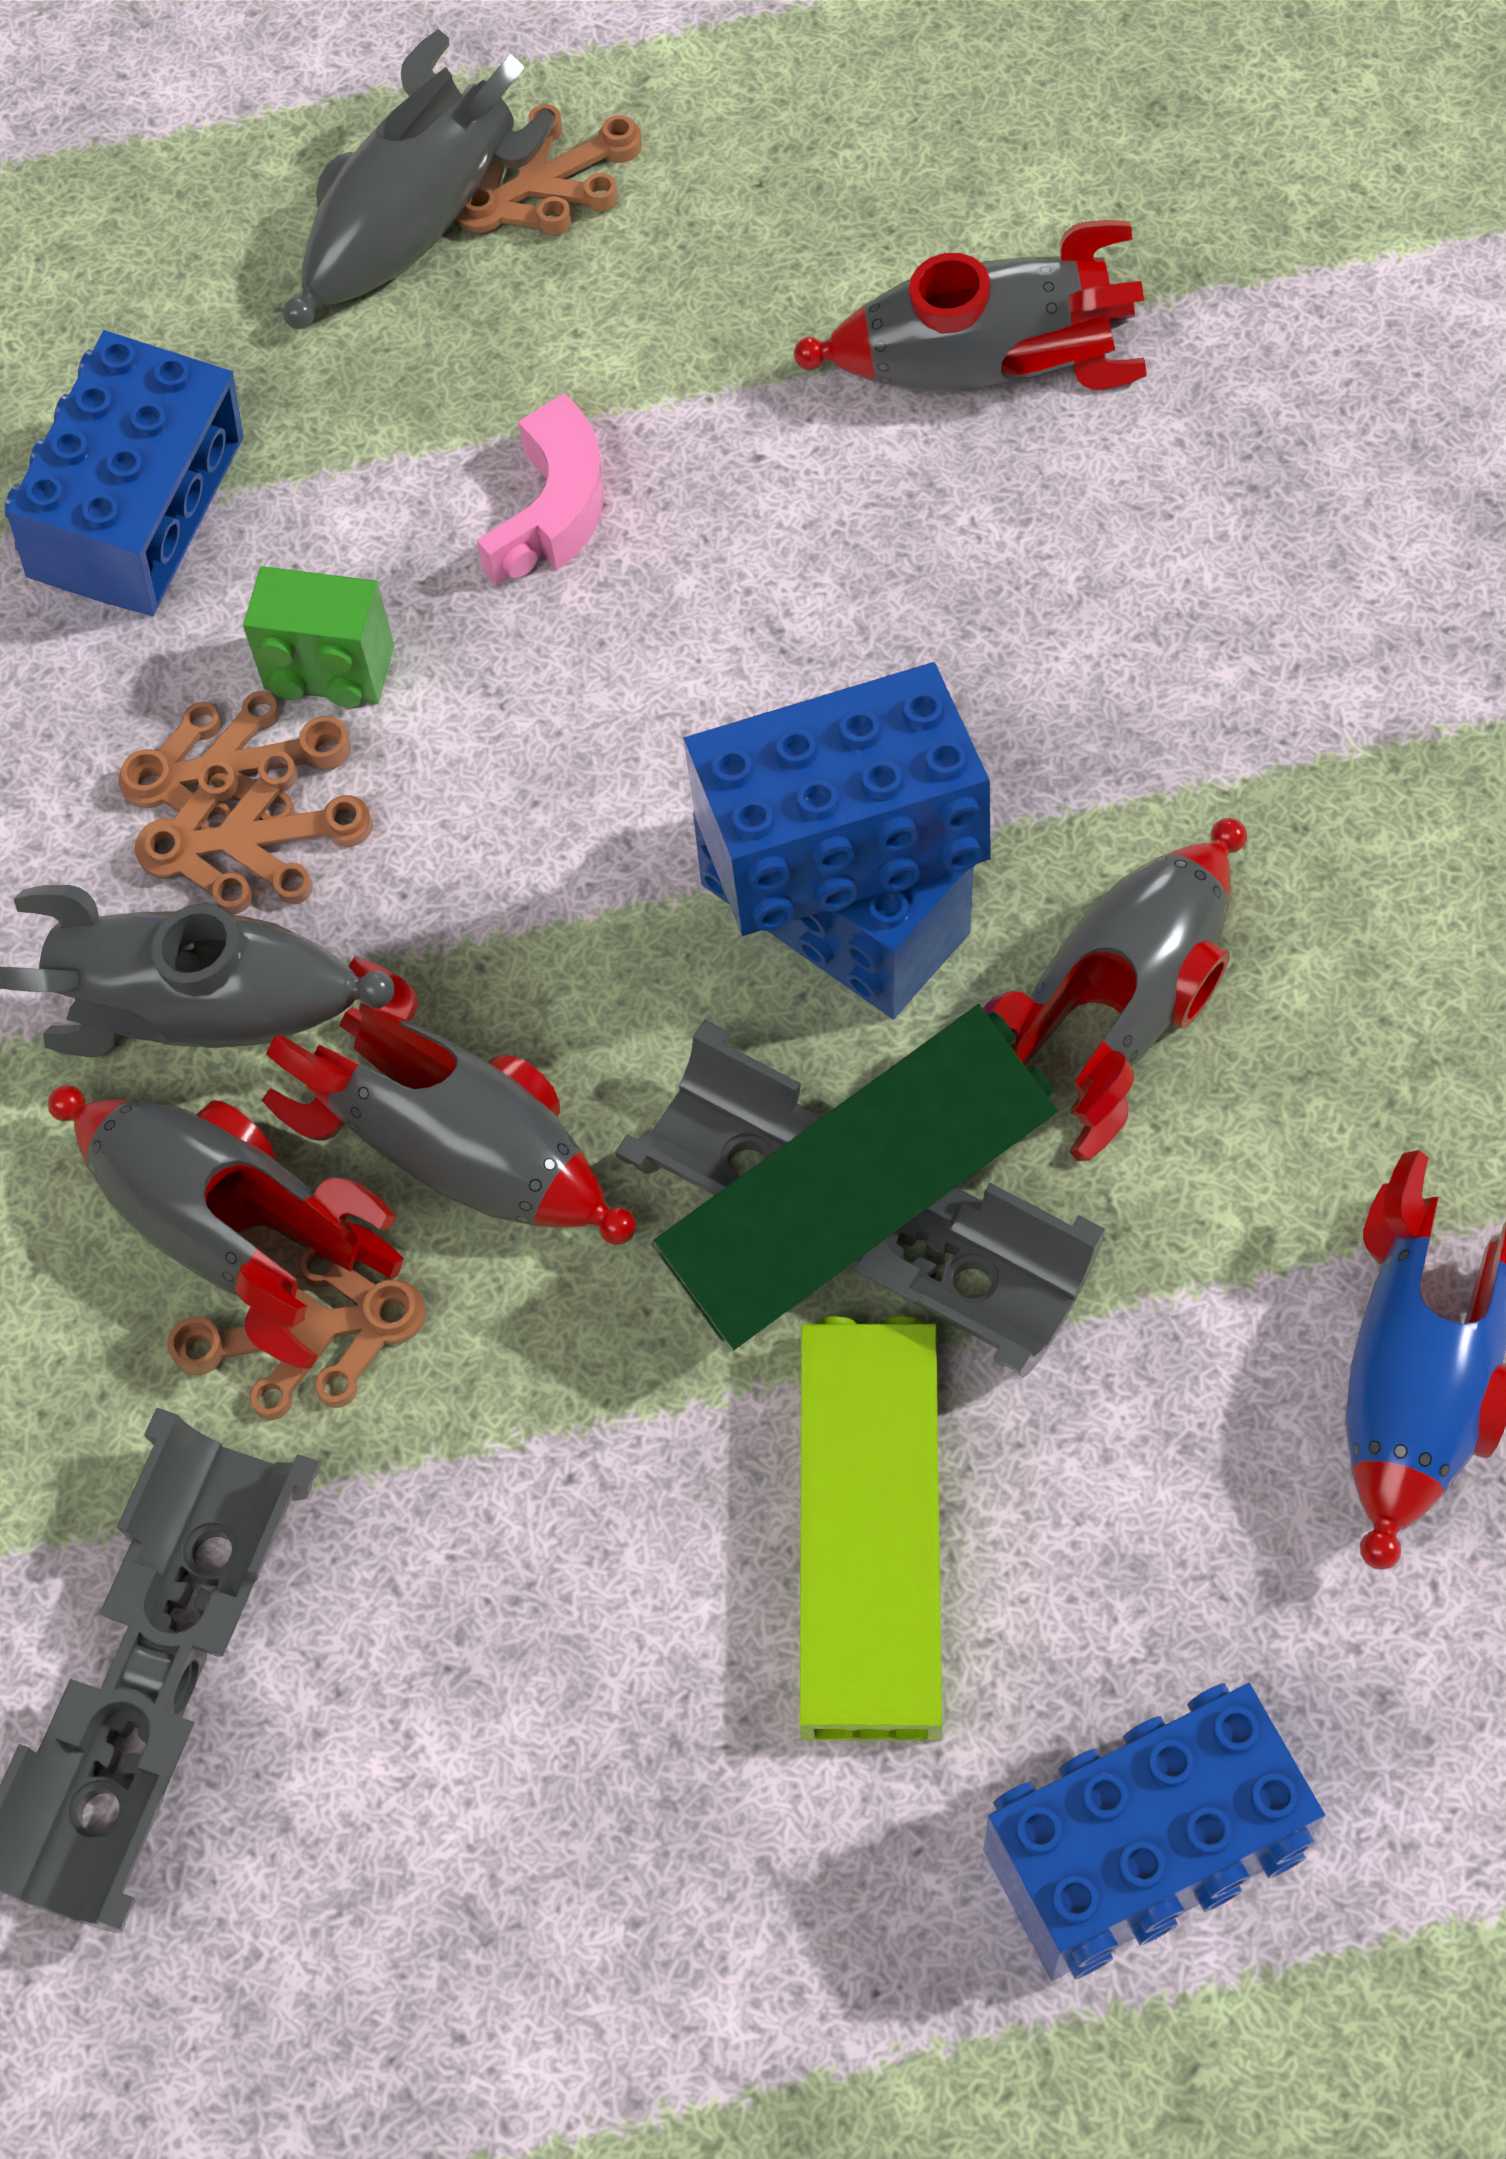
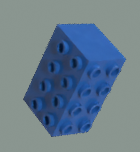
[5,330,244,616]
[683,661,991,936]
[693,812,974,1020]
[983,1682,1326,1982]

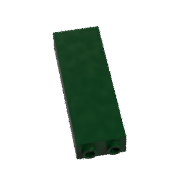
[651,1003,1059,1352]

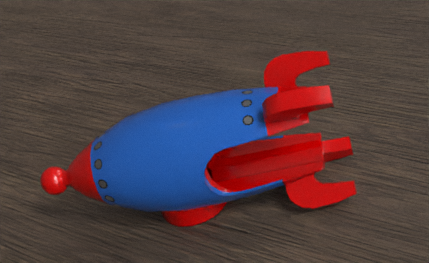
[1345,1150,1506,1570]

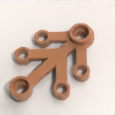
[455,104,642,235]
[119,691,351,830]
[135,750,373,914]
[167,1247,426,1420]

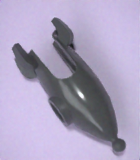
[283,29,554,329]
[0,885,395,1057]

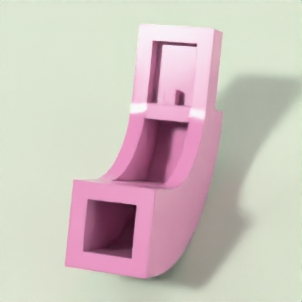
[476,393,604,585]

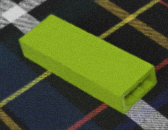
[799,1316,942,1741]

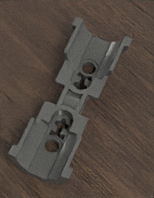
[615,1019,1105,1378]
[0,1407,321,1933]

